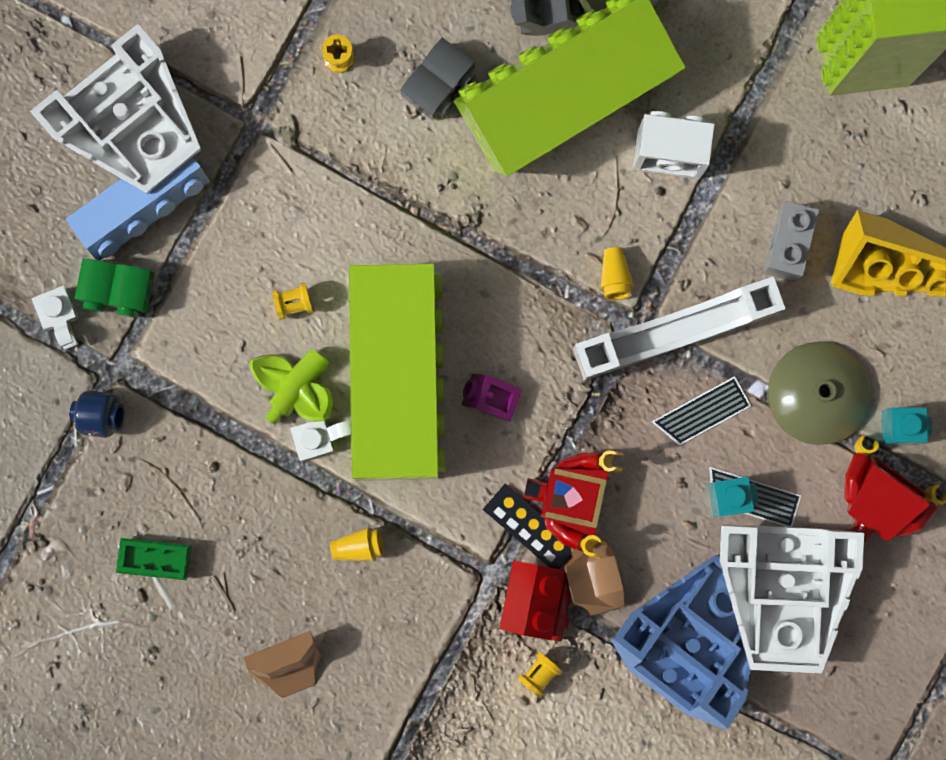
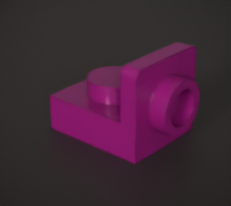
[462,374,522,422]

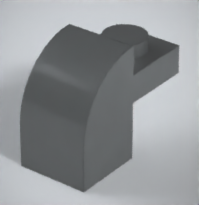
[510,0,583,36]

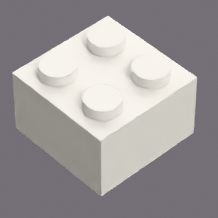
[633,111,714,179]

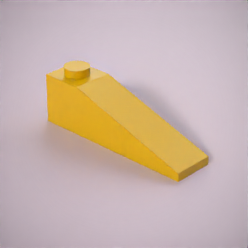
[831,210,946,297]

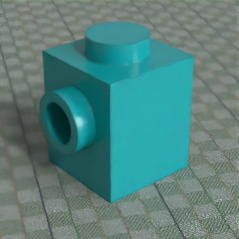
[882,408,932,445]
[708,477,758,517]

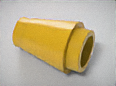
[600,247,635,300]
[330,527,384,561]

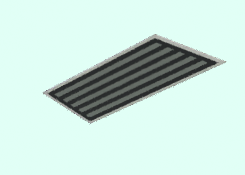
[651,376,751,446]
[709,467,802,527]

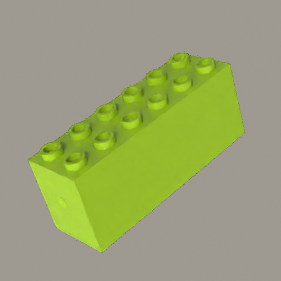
[453,0,685,177]
[816,0,946,96]
[349,264,445,481]

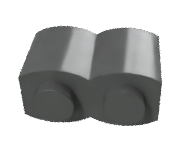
[400,37,476,121]

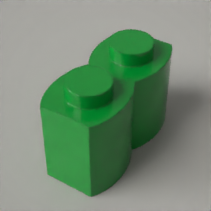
[74,258,155,318]

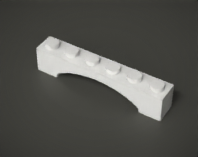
[573,276,785,381]

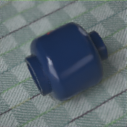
[69,390,125,438]

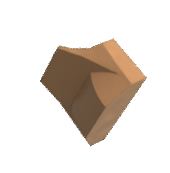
[564,539,624,616]
[244,631,322,698]

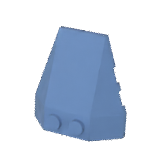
[612,555,751,730]

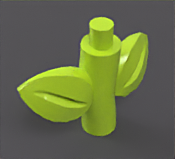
[249,348,333,425]

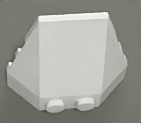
[30,24,201,194]
[720,525,864,673]

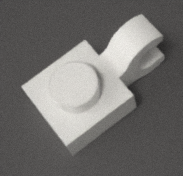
[31,285,79,350]
[290,420,351,462]

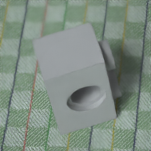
[762,201,819,282]

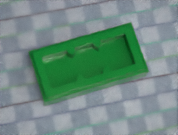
[116,538,192,580]

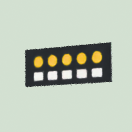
[482,484,572,569]

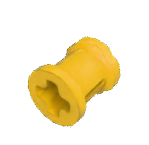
[322,34,354,73]
[272,282,313,320]
[517,651,563,699]

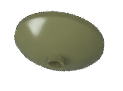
[767,342,872,445]

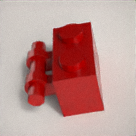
[499,560,572,642]

